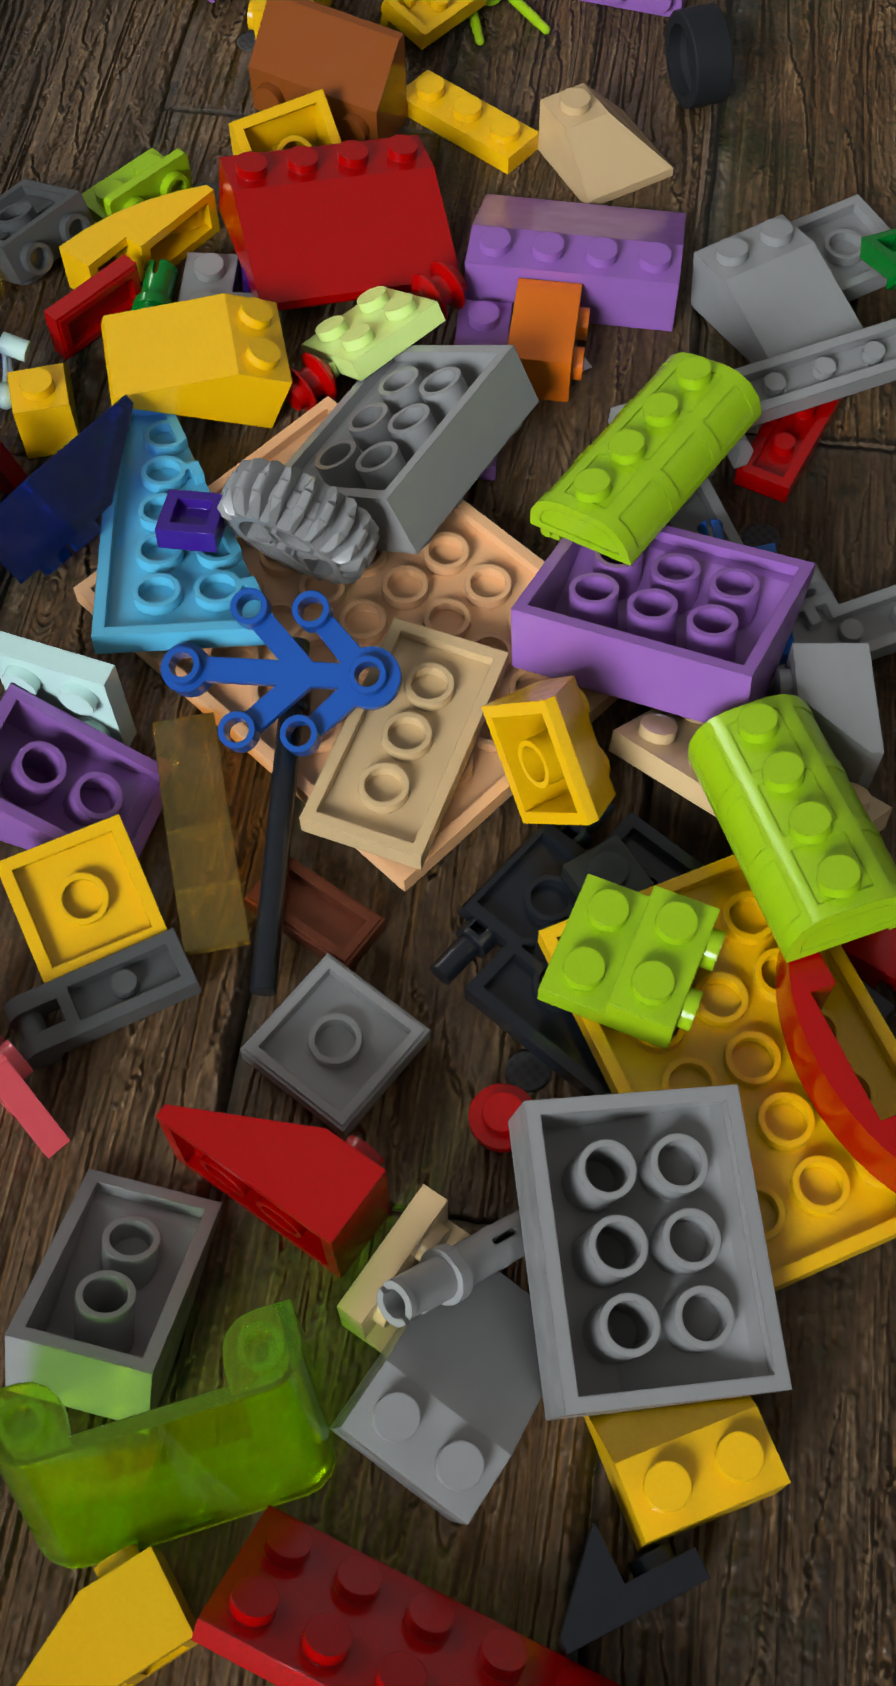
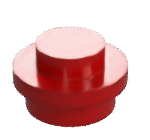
[468,1083,532,1153]

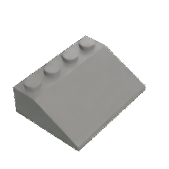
[285,345,539,554]
[508,1084,792,1421]

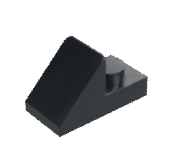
[556,1522,710,1656]

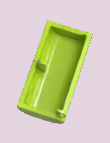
[530,352,762,566]
[687,694,896,963]

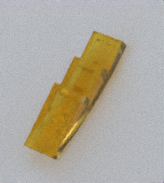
[152,712,251,956]

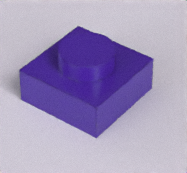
[155,489,226,553]

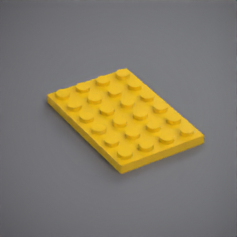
[538,855,896,1292]

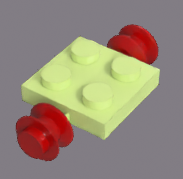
[286,260,467,412]

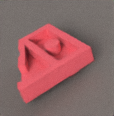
[0,1035,70,1159]

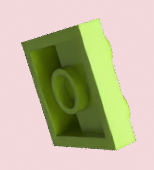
[537,873,726,1050]

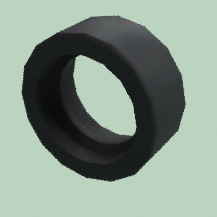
[665,3,734,109]

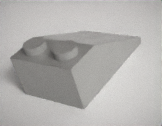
[691,214,863,363]
[4,1169,222,1429]
[329,1241,542,1525]

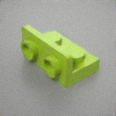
[82,148,193,223]

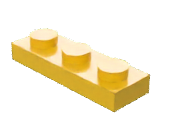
[406,69,539,175]

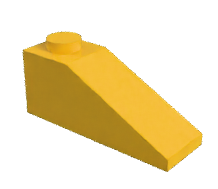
[16,1544,198,1686]

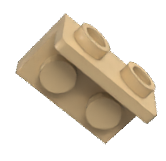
[337,1184,471,1353]

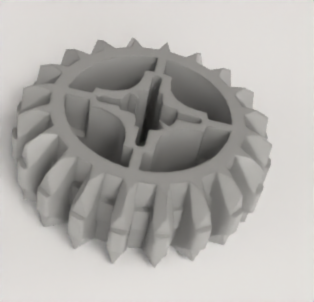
[217,458,380,584]

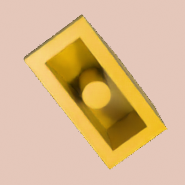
[7,362,83,459]

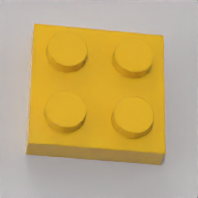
[0,814,167,984]

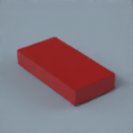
[43,254,142,360]

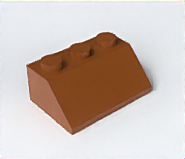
[248,0,407,141]

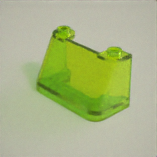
[0,1299,336,1569]

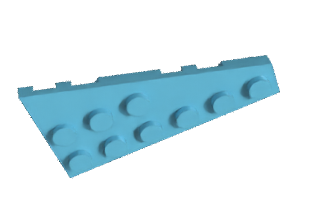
[91,406,274,654]

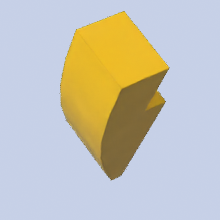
[59,185,220,290]

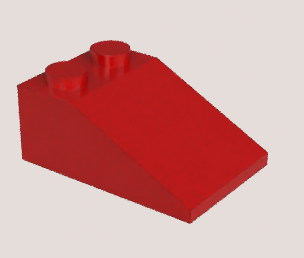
[155,1104,391,1279]

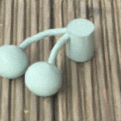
[0,332,31,410]

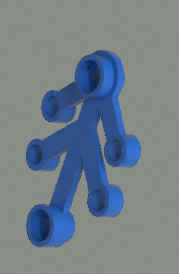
[161,588,402,756]

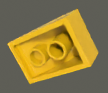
[101,293,292,429]

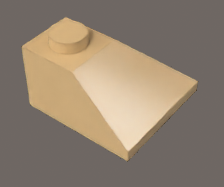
[538,83,674,205]

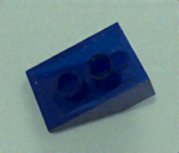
[0,395,134,584]

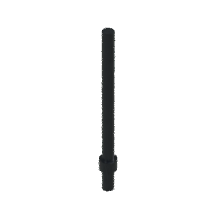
[250,637,312,996]

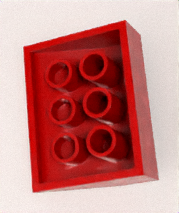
[219,134,460,311]

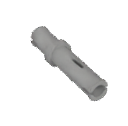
[376,1209,525,1328]

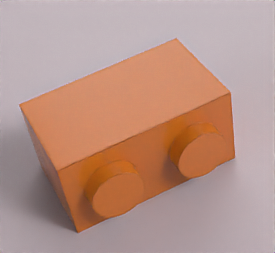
[508,278,591,402]

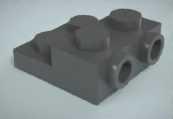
[0,179,95,285]

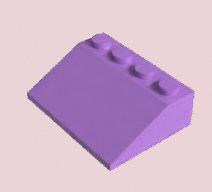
[465,194,686,332]
[511,525,816,723]

